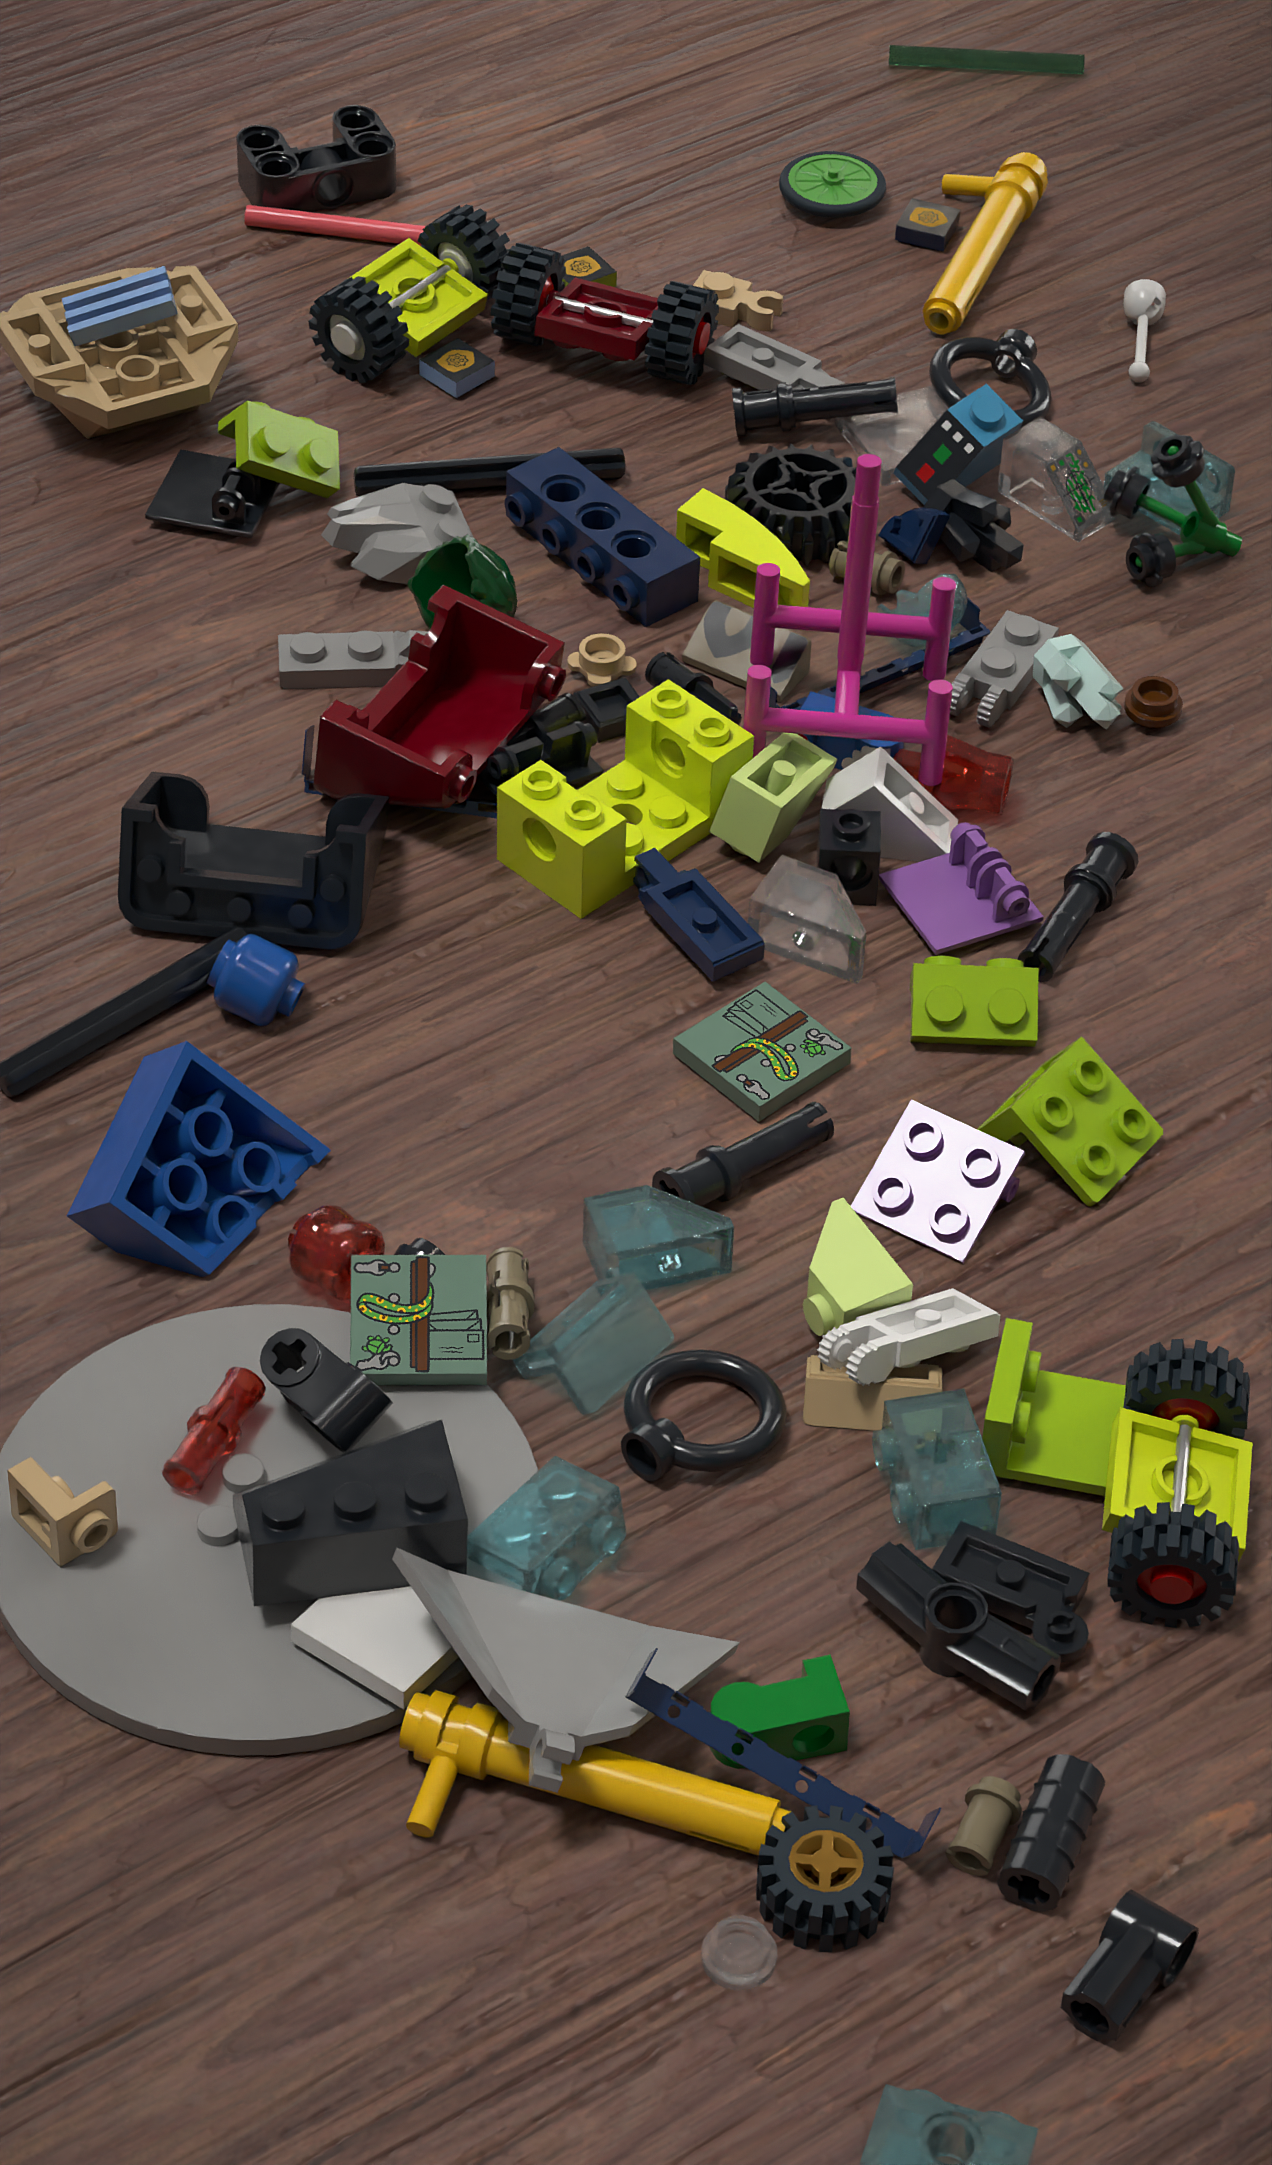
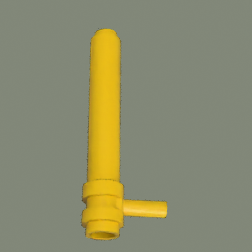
[922,152,1048,334]
[399,1690,792,1856]

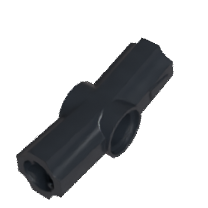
[856,1541,1061,1710]

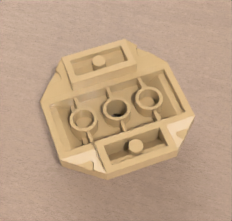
[0,266,238,439]

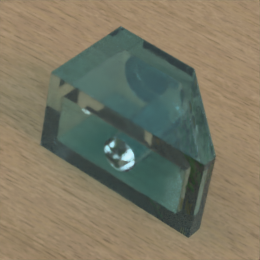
[583,1185,734,1299]

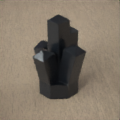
[923,479,1024,572]

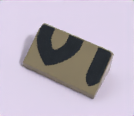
[682,600,812,702]

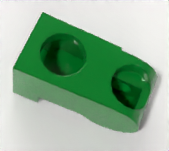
[710,1654,850,1769]

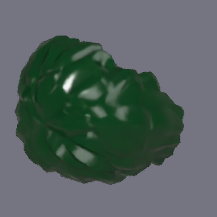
[408,534,518,629]

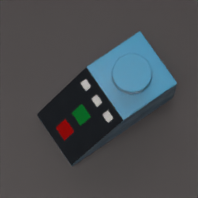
[893,384,1023,505]

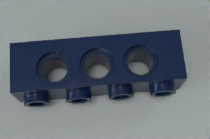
[504,447,700,627]

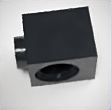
[816,809,881,906]

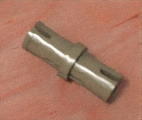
[486,1247,534,1360]

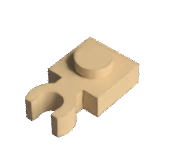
[693,270,783,331]

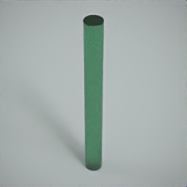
[888,45,1085,74]

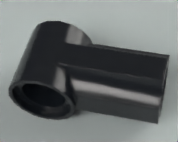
[1061,1889,1199,2042]

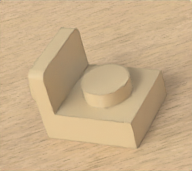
[7,1457,118,1567]

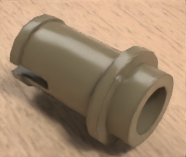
[829,541,905,595]
[946,1776,1022,1876]

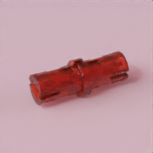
[162,1367,266,1495]

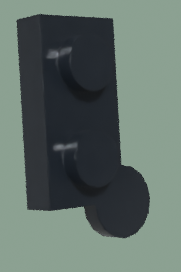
[932,1521,1090,1663]

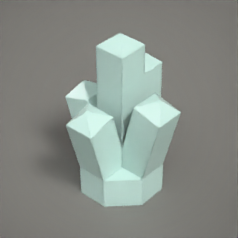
[1033,634,1124,729]

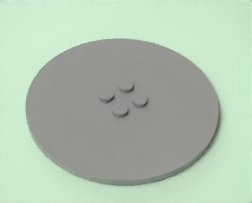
[0,1304,544,1755]

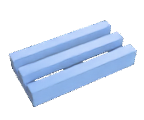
[62,266,178,346]

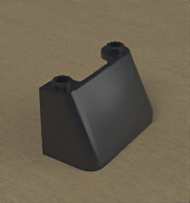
[118,771,390,949]

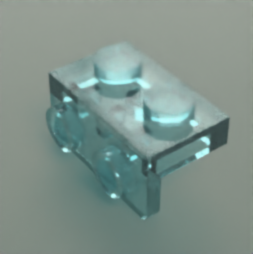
[467,1456,626,1601]

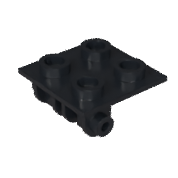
[145,449,280,538]

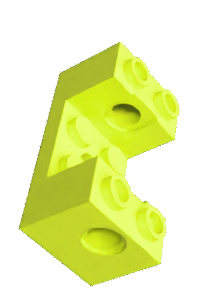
[497,679,754,919]

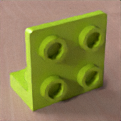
[977,1036,1163,1206]
[978,1318,1126,1496]

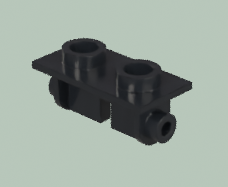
[478,721,604,797]

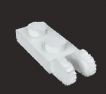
[817,1288,1000,1386]

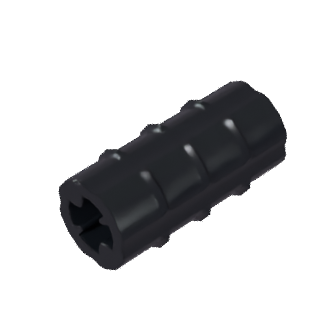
[997,1754,1105,1912]

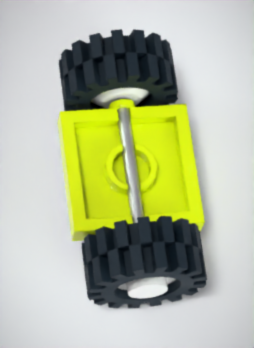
[308,205,510,383]

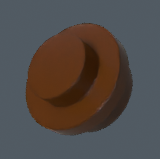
[1124,676,1183,729]

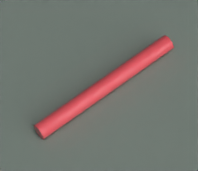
[245,205,426,246]

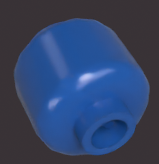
[207,934,305,1027]

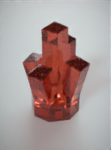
[893,735,1014,815]

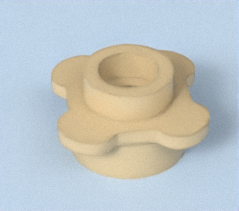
[567,633,636,687]

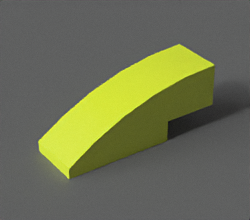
[676,488,810,631]

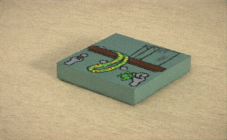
[673,982,852,1122]
[350,1255,487,1385]

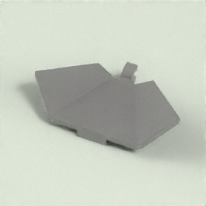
[392,1548,740,1793]

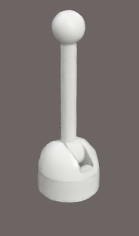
[1123,279,1166,383]

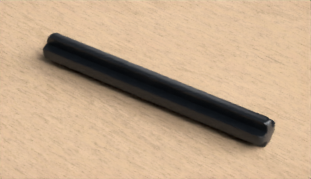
[353,448,626,496]
[0,928,248,1097]

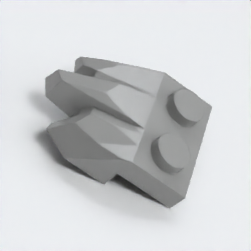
[321,483,473,584]

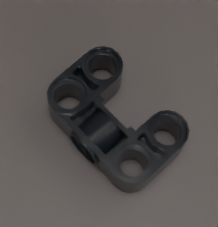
[236,105,396,212]

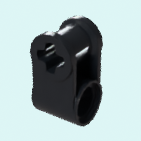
[259,1328,393,1453]

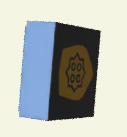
[419,338,495,398]

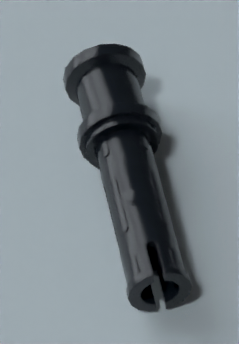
[732,377,898,437]
[1017,832,1139,982]
[652,1102,834,1222]

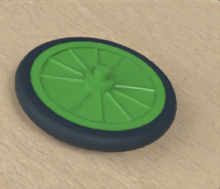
[779,151,886,218]

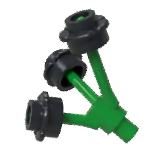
[1104,435,1242,587]

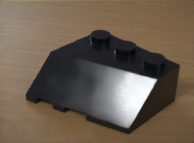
[233,1419,468,1606]

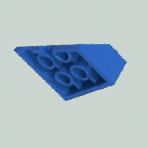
[67,1041,331,1277]

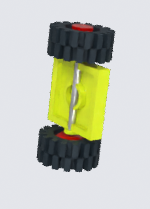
[1102,1339,1253,1628]

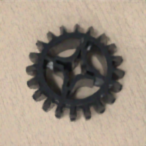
[725,443,857,567]

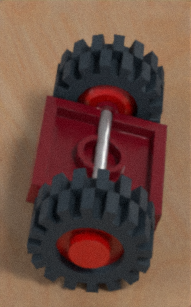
[491,242,719,385]

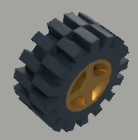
[756,1805,894,1952]

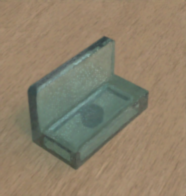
[512,1272,674,1414]

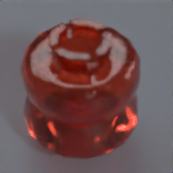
[288,1205,385,1300]

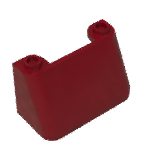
[314,585,566,809]

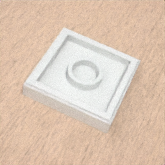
[291,1586,459,1709]

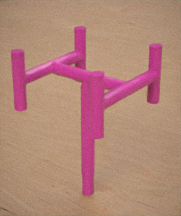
[743,454,956,786]

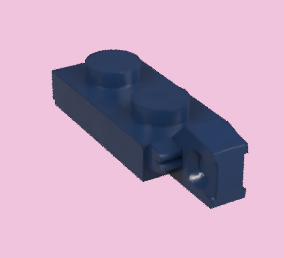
[633,848,765,982]

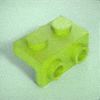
[218,400,340,498]
[909,956,1039,1047]

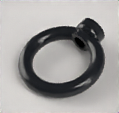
[929,329,1052,431]
[621,1349,787,1481]

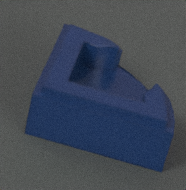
[878,508,950,564]

